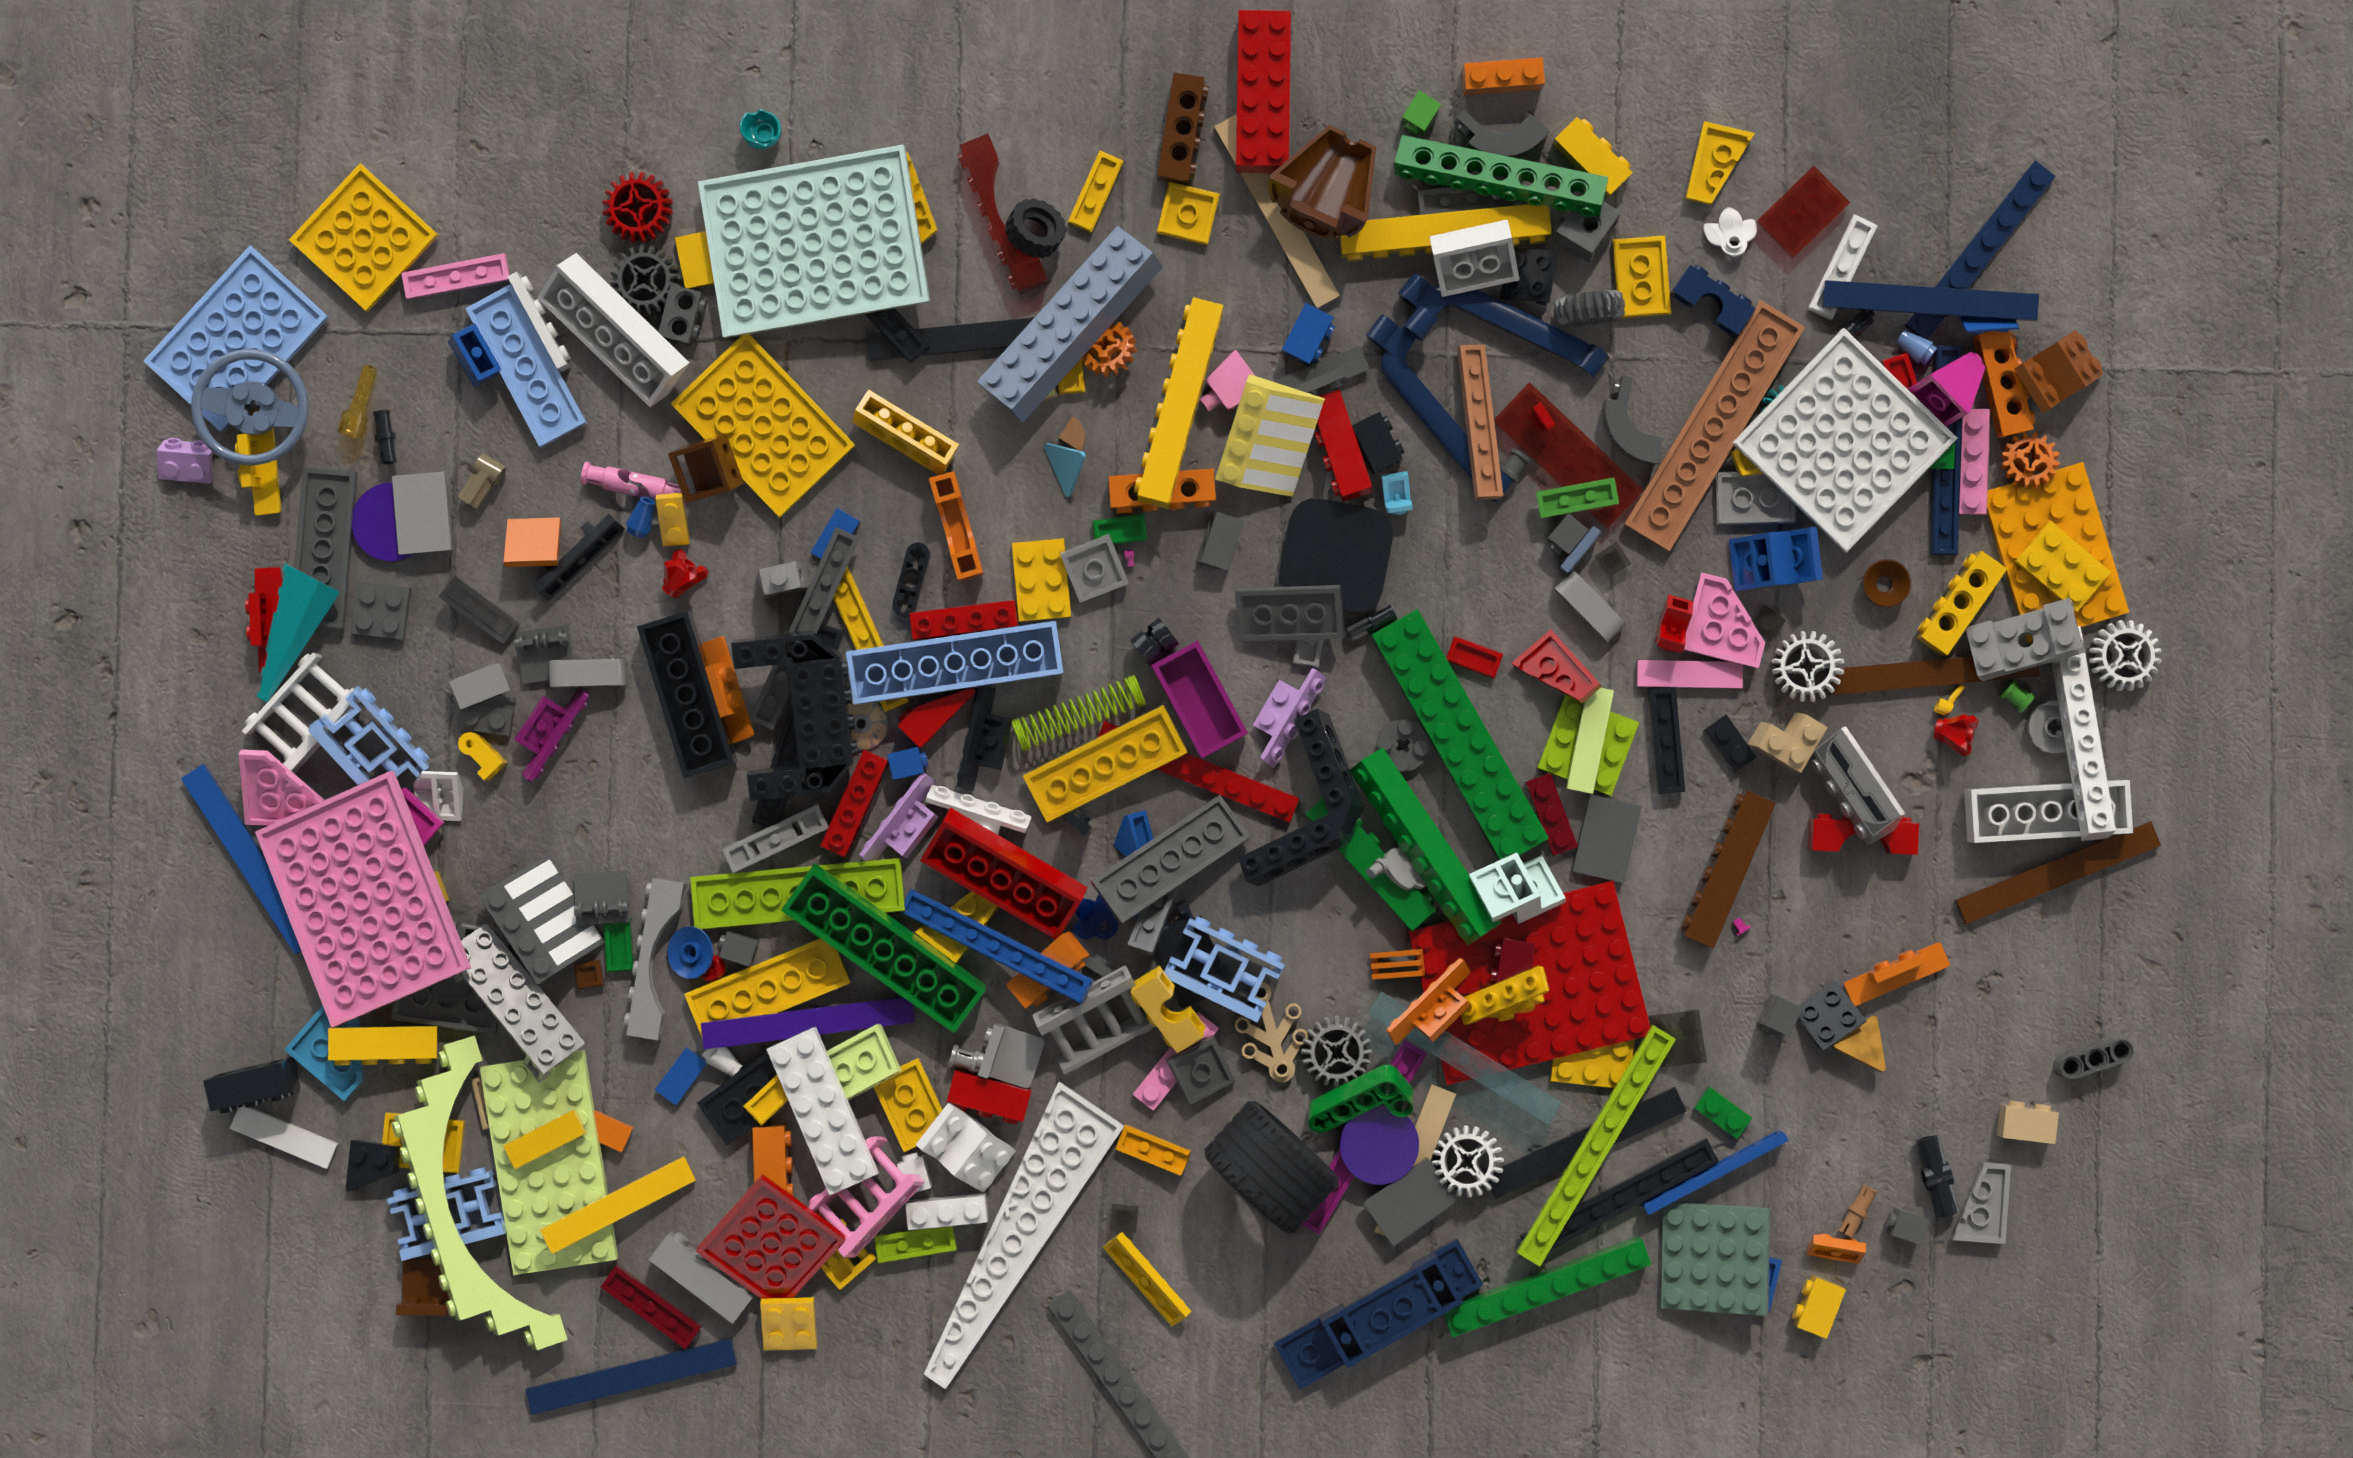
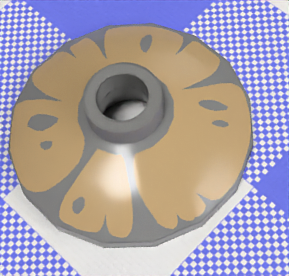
[848,700,888,750]

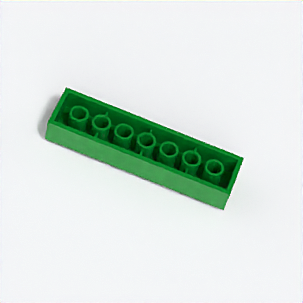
[781,863,986,1033]

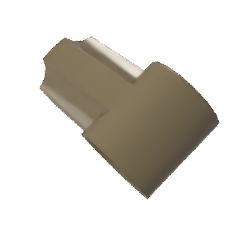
[458,453,507,509]

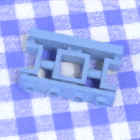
[308,686,430,785]
[1164,916,1285,1022]
[386,1167,507,1261]

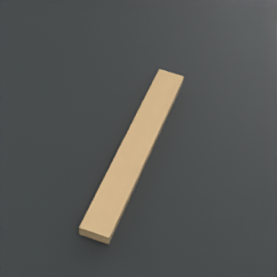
[1214,114,1340,309]

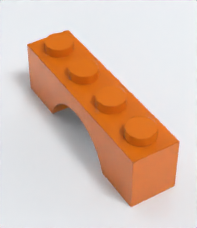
[929,471,985,582]

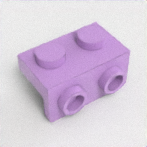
[156,438,214,484]

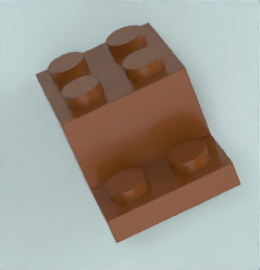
[2015,330,2104,414]

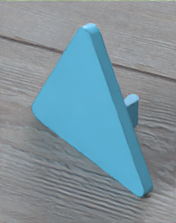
[1044,443,1086,497]

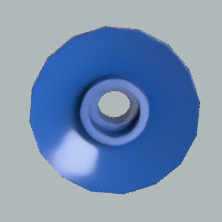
[667,926,713,979]

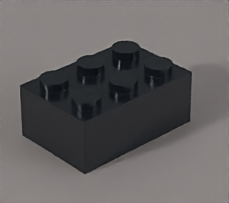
[203,1057,301,1114]

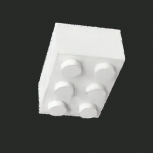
[1430,220,1520,297]

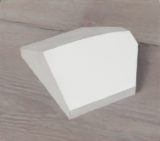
[413,771,464,821]

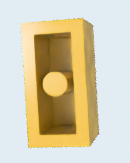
[1792,1275,1846,1339]

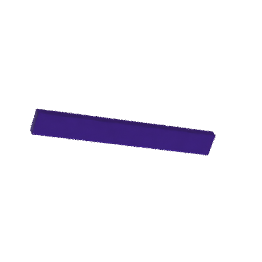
[701,997,915,1049]

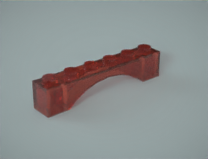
[957,134,1049,294]

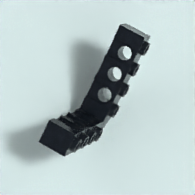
[1238,709,1364,886]

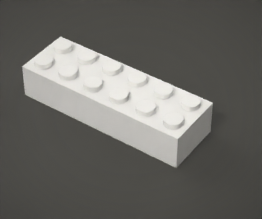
[537,253,689,407]
[1964,780,2133,843]

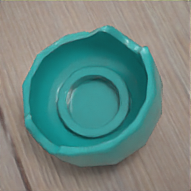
[739,109,782,150]

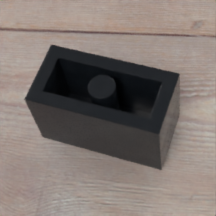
[1352,412,1405,475]

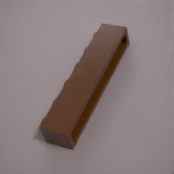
[1680,790,1776,949]

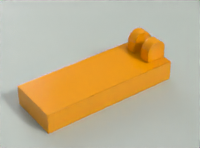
[1116,1124,1192,1176]

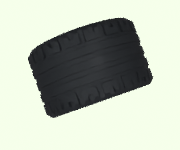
[1204,1101,1339,1233]

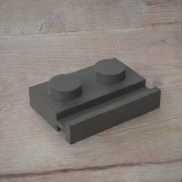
[457,696,516,736]

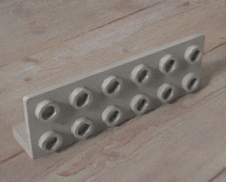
[452,924,585,1083]

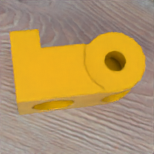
[458,732,508,781]

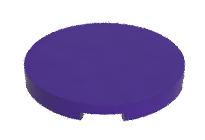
[352,483,415,562]
[1339,1104,1419,1185]

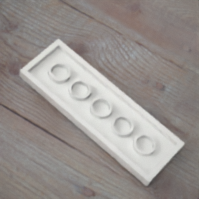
[767,1027,879,1195]

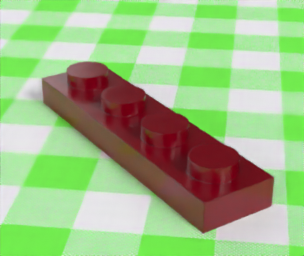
[600,1264,702,1349]

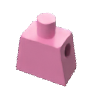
[1199,350,1255,412]

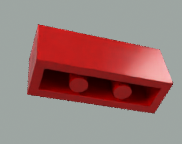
[946,1069,1032,1125]

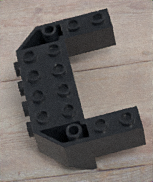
[731,631,858,801]

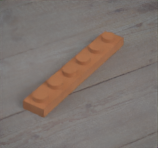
[1457,345,1503,500]

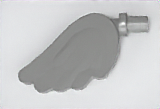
[1367,848,1426,890]

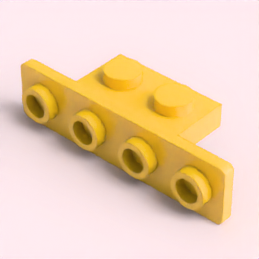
[235,410,282,516]
[1461,966,1549,1025]

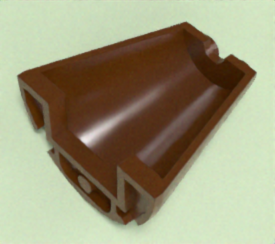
[1268,125,1376,240]

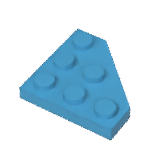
[284,1005,364,1101]

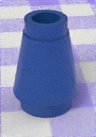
[626,497,655,538]

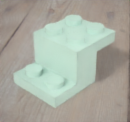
[1469,853,1566,924]

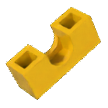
[1131,966,1206,1053]

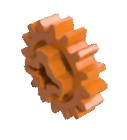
[1081,322,1137,377]
[2001,432,2060,489]

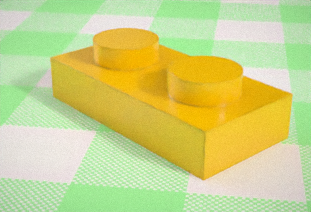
[655,493,690,547]

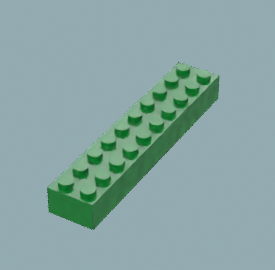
[1370,609,1549,861]

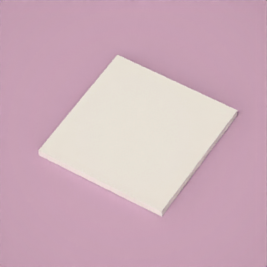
[1732,328,1957,553]

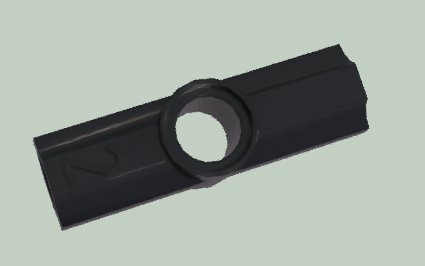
[1915,1135,1959,1218]

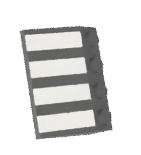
[479,855,605,986]

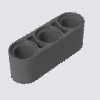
[2053,1037,2134,1079]

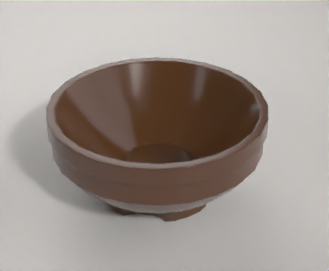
[1862,559,1911,607]

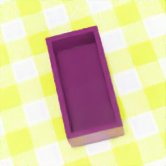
[1151,640,1248,759]

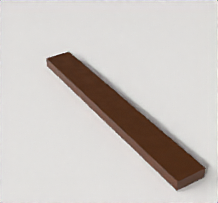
[1827,656,2040,696]
[1954,821,2161,924]

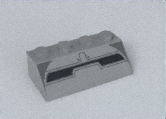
[1810,726,1905,845]

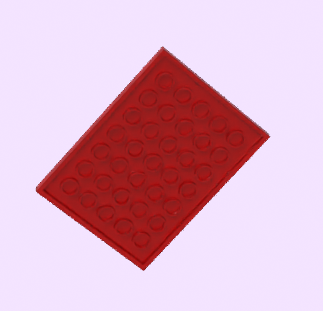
[1408,881,1651,1085]

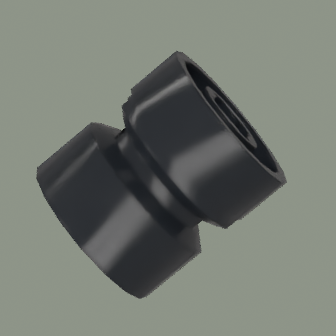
[1130,617,1179,667]

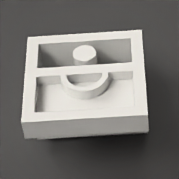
[916,1103,1016,1193]

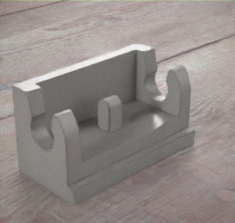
[447,663,510,710]

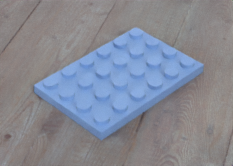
[144,245,329,433]

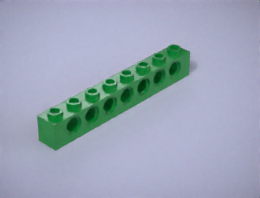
[1394,135,1608,217]

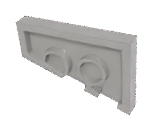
[1951,1162,2011,1244]

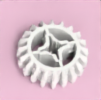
[2089,620,2162,691]
[1772,631,1844,702]
[1432,1126,1504,1198]

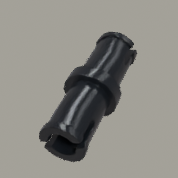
[373,410,397,465]

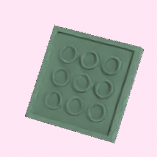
[1661,1202,1770,1316]

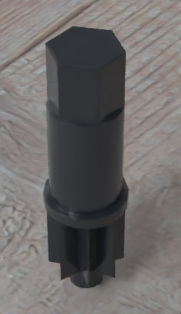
[1821,310,1876,350]

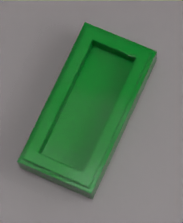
[1093,514,1148,545]
[604,918,634,972]

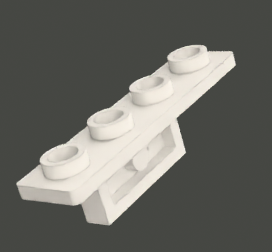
[925,785,1031,835]

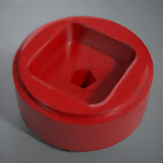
[701,954,725,981]

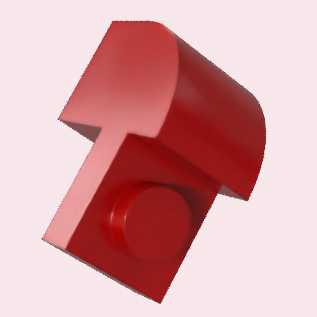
[1655,594,1693,653]

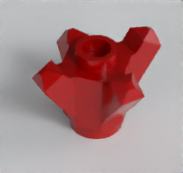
[662,549,708,598]
[1934,714,1979,757]

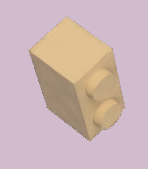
[1997,1100,2059,1144]

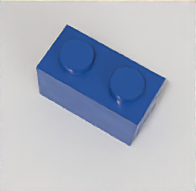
[1281,303,1335,367]
[448,323,501,388]

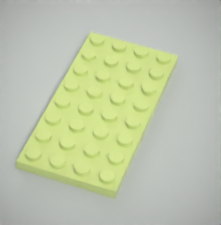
[480,1050,618,1275]

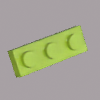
[874,1226,957,1263]

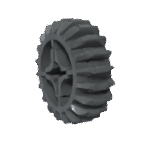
[610,245,682,316]
[1553,290,1625,327]

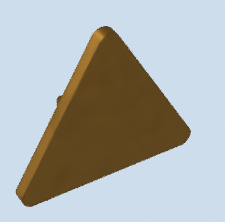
[1832,1015,1886,1072]

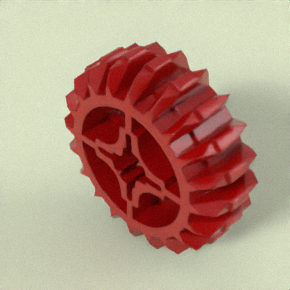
[602,172,673,243]

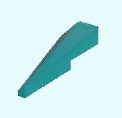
[256,563,340,703]

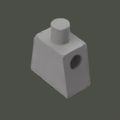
[757,562,810,599]

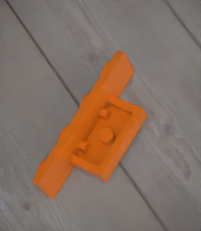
[702,636,754,743]
[1843,942,1950,1006]
[1386,958,1470,1045]

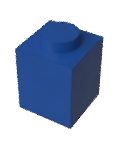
[887,747,929,780]

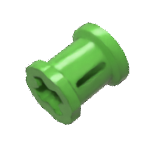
[1999,679,2035,713]

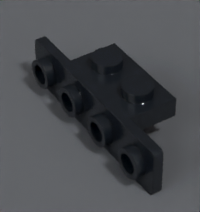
[957,686,1013,791]

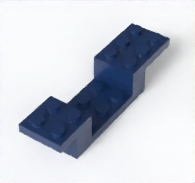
[1274,1238,1483,1390]

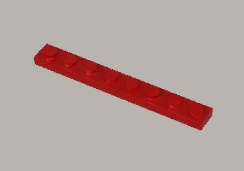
[1097,721,1300,823]

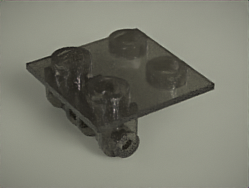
[1648,1009,1707,1068]

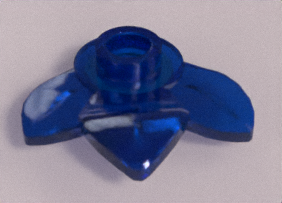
[1071,894,1118,939]

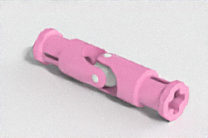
[580,462,689,505]

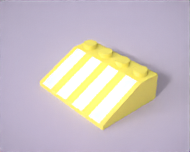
[1215,374,1324,497]

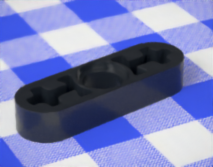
[892,542,931,617]

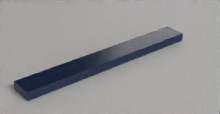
[1822,280,2039,322]
[1930,345,1963,556]
[525,1338,738,1415]

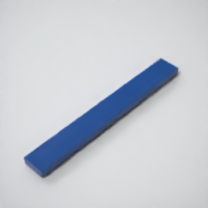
[181,764,302,954]
[899,889,1094,1004]

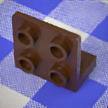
[396,1258,450,1316]

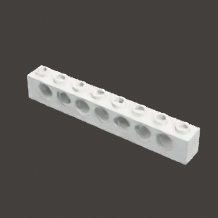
[2051,626,2116,841]

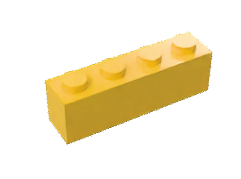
[328,1026,437,1065]

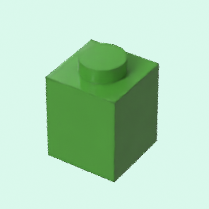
[1401,91,1441,136]

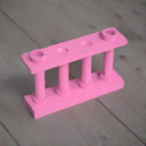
[808,1136,925,1258]

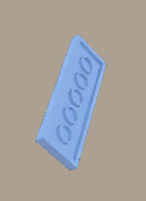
[465,284,587,448]

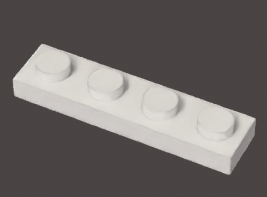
[507,272,571,372]

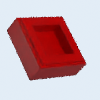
[1530,402,1555,432]

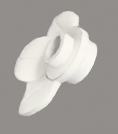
[1704,207,1757,257]

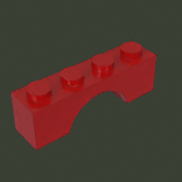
[1808,814,1919,855]

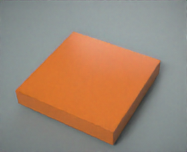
[504,518,562,567]

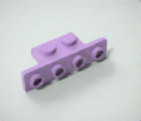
[1253,668,1326,768]
[859,773,938,861]

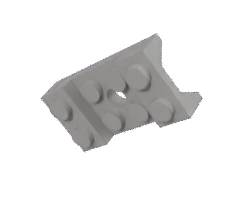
[1966,598,2086,681]

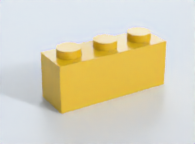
[1552,117,1633,199]

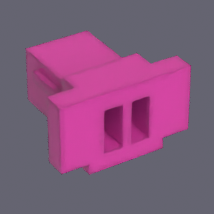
[1124,549,1135,567]
[1733,917,1751,936]

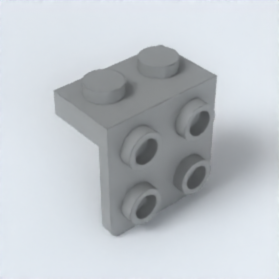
[975,1023,1045,1088]

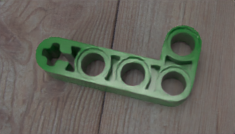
[1308,1065,1413,1133]

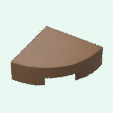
[1059,416,1085,451]

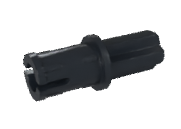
[1345,605,1397,641]

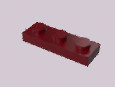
[1525,773,1578,856]

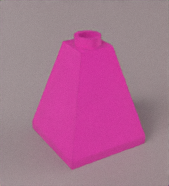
[1908,352,1985,427]

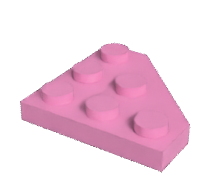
[1684,572,1765,669]
[238,750,324,826]

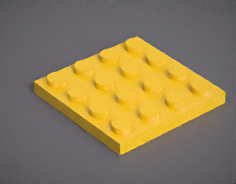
[289,163,439,312]

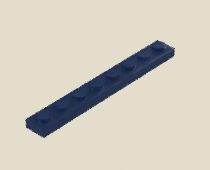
[1904,160,2056,339]

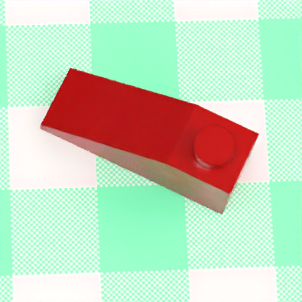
[898,688,976,748]

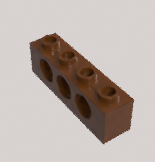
[1157,72,1209,185]

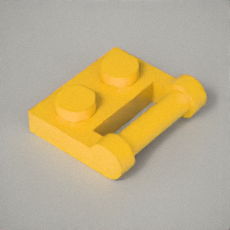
[821,1218,876,1290]

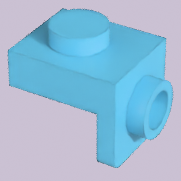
[1381,471,1413,515]

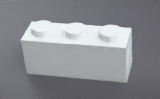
[905,1192,989,1230]

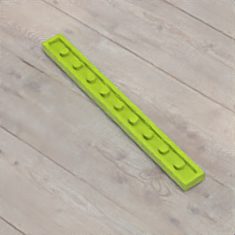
[1516,1025,1676,1266]

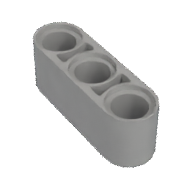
[1554,570,1626,643]
[549,659,627,688]

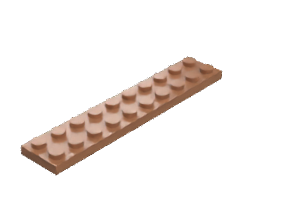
[1623,300,1805,552]

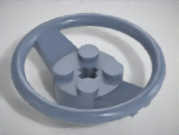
[191,349,309,465]

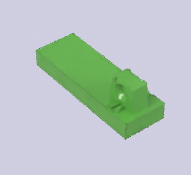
[1536,477,1619,518]

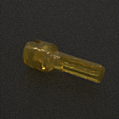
[337,365,377,439]

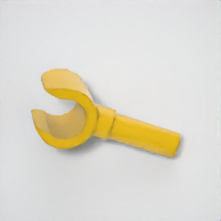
[1934,684,1965,715]

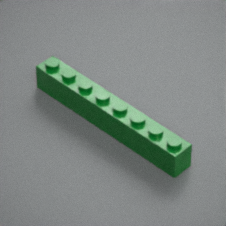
[1350,747,1502,946]
[1443,1236,1652,1338]

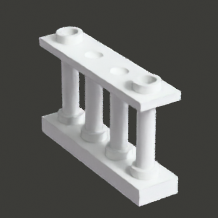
[242,653,361,774]

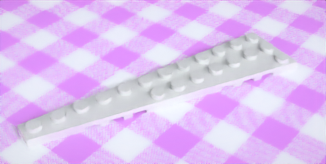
[924,1081,1124,1389]

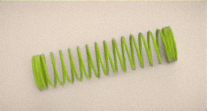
[1012,675,1146,752]

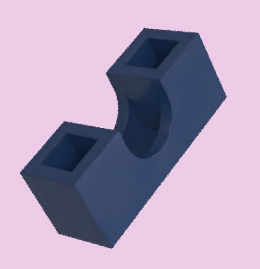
[1670,265,1756,338]

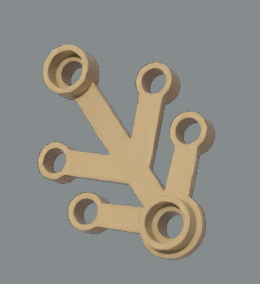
[1235,982,1308,1082]

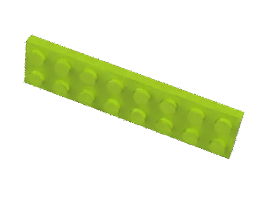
[690,858,905,929]

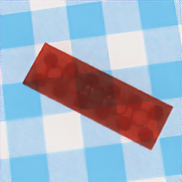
[1494,382,1644,529]

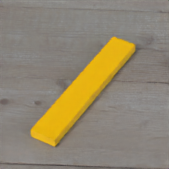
[833,566,909,712]
[539,1156,696,1254]

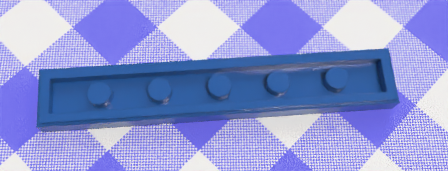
[1641,1130,1789,1215]

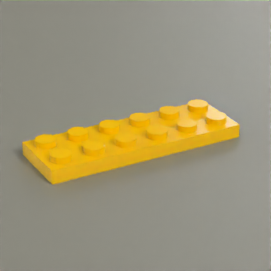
[1023,705,1188,822]
[684,938,851,1040]

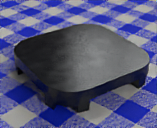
[1279,498,1393,613]

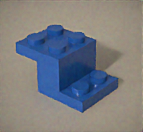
[1729,527,1823,591]

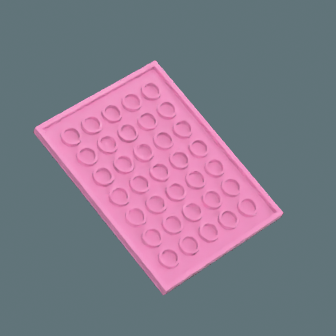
[255,771,471,1028]

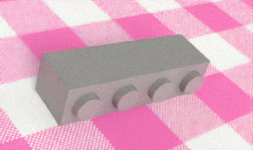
[649,1231,755,1324]

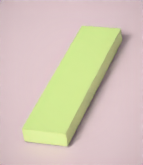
[1566,688,1614,794]

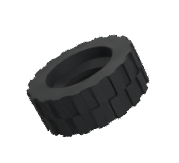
[1005,198,1066,258]

